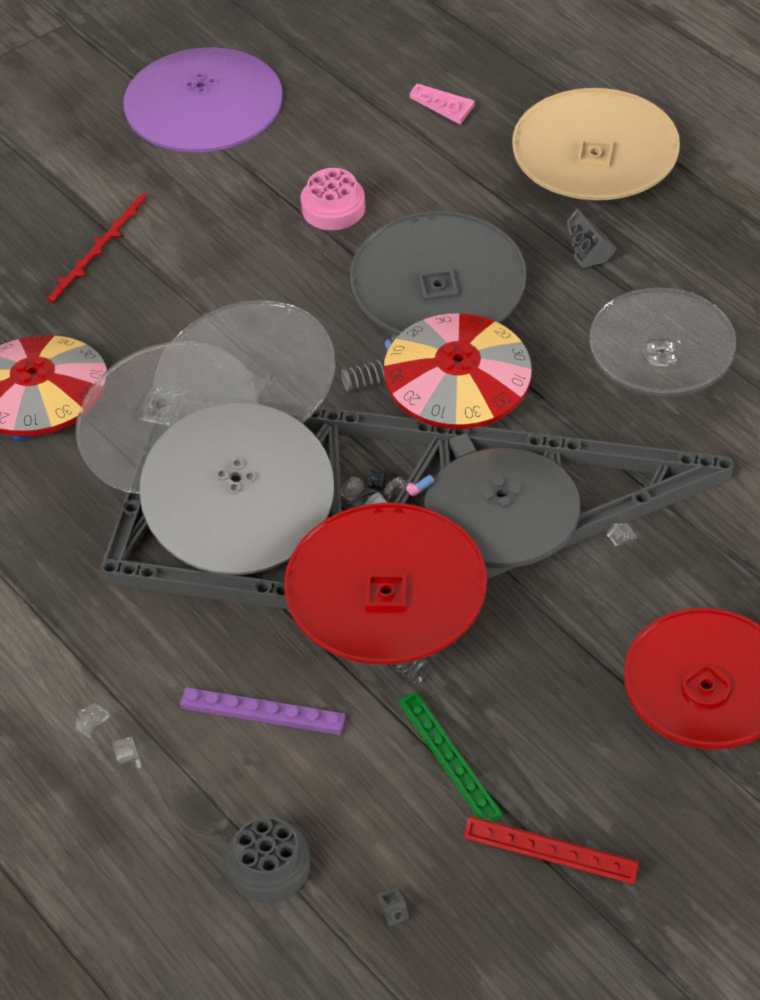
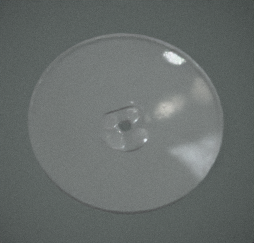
[589,288,736,397]

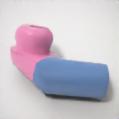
[406,475,434,496]

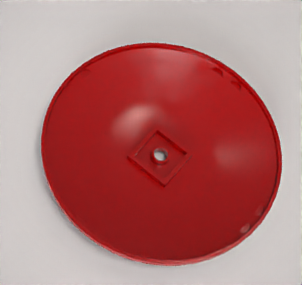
[285,503,487,665]

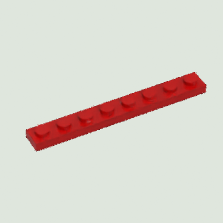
[464,816,639,884]

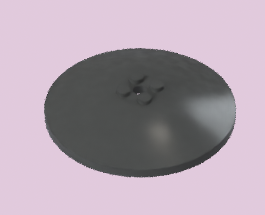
[424,448,580,568]

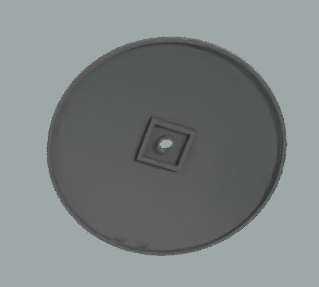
[350,212,526,335]

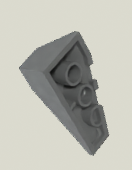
[567,208,617,268]

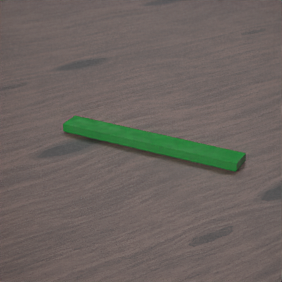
[398,692,502,822]

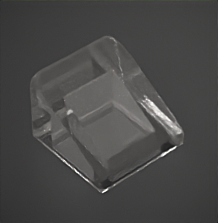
[607,523,637,546]

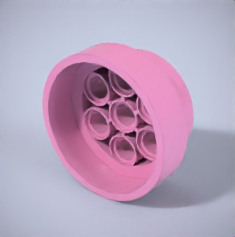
[301,168,365,230]

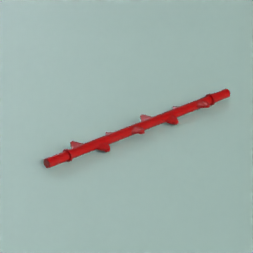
[47,193,147,303]

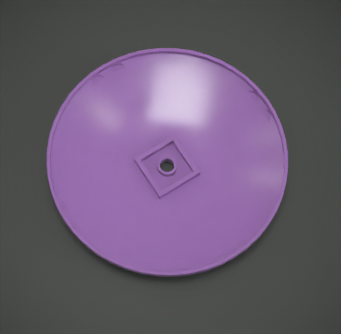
[123,47,283,152]

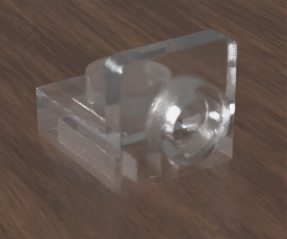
[75,703,110,738]

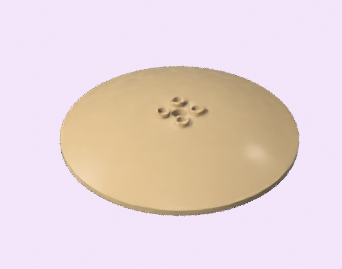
[512,88,680,200]

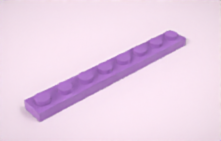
[180,687,345,735]

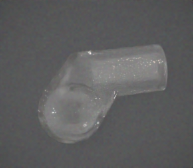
[382,477,406,500]

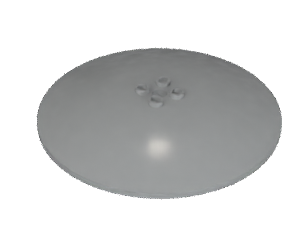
[140,403,334,575]

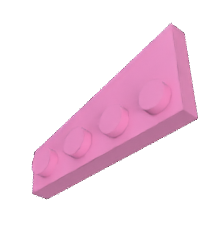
[410,84,475,125]

